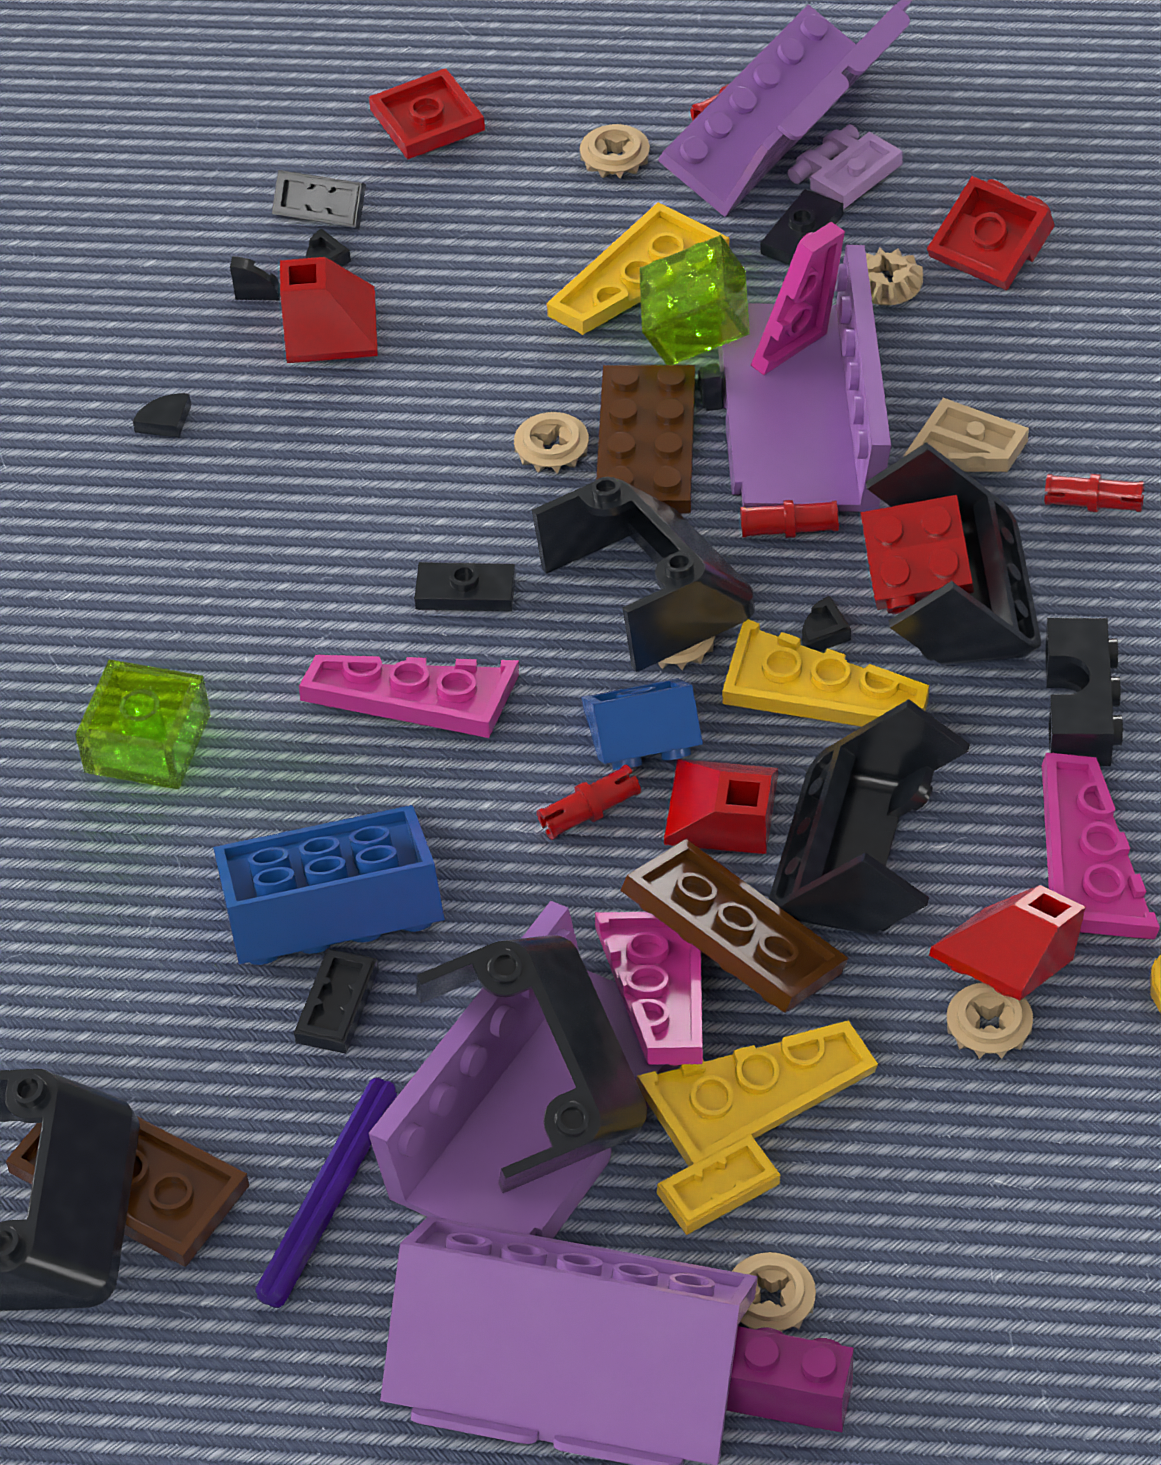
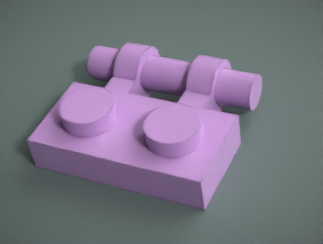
[787,124,903,210]

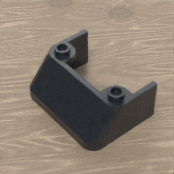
[866,442,1041,665]
[532,477,755,672]
[769,699,970,935]
[416,935,647,1193]
[0,1069,140,1311]

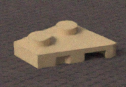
[903,398,1029,472]

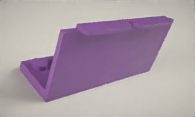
[658,0,913,217]
[718,245,891,512]
[368,901,680,1239]
[380,1216,758,1465]

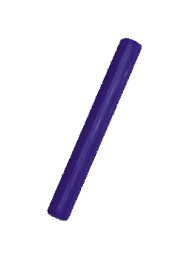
[255,1077,397,1308]

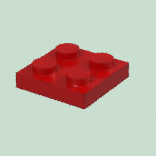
[369,68,485,160]

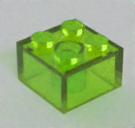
[639,235,750,365]
[75,659,211,790]

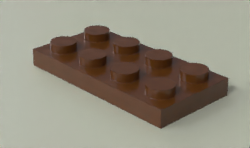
[596,365,696,514]
[620,839,849,1013]
[6,1116,250,1267]

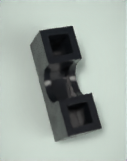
[1045,618,1123,766]

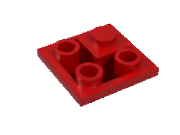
[280,257,378,363]
[664,759,778,854]
[929,885,1086,1001]

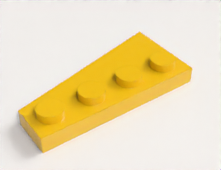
[547,202,730,335]
[722,619,929,727]
[636,1020,878,1167]

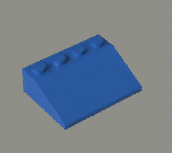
[213,805,445,965]

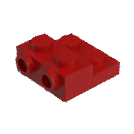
[927,176,1055,291]
[860,495,974,614]

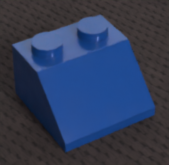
[581,678,703,770]

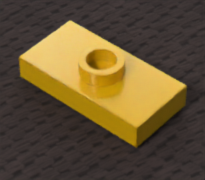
[657,1134,780,1235]

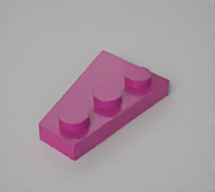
[751,222,845,375]

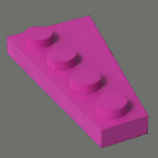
[299,655,519,738]
[1042,752,1160,940]
[595,912,703,1066]

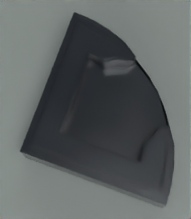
[306,229,351,267]
[230,256,281,301]
[698,363,722,411]
[133,393,192,438]
[802,596,851,652]

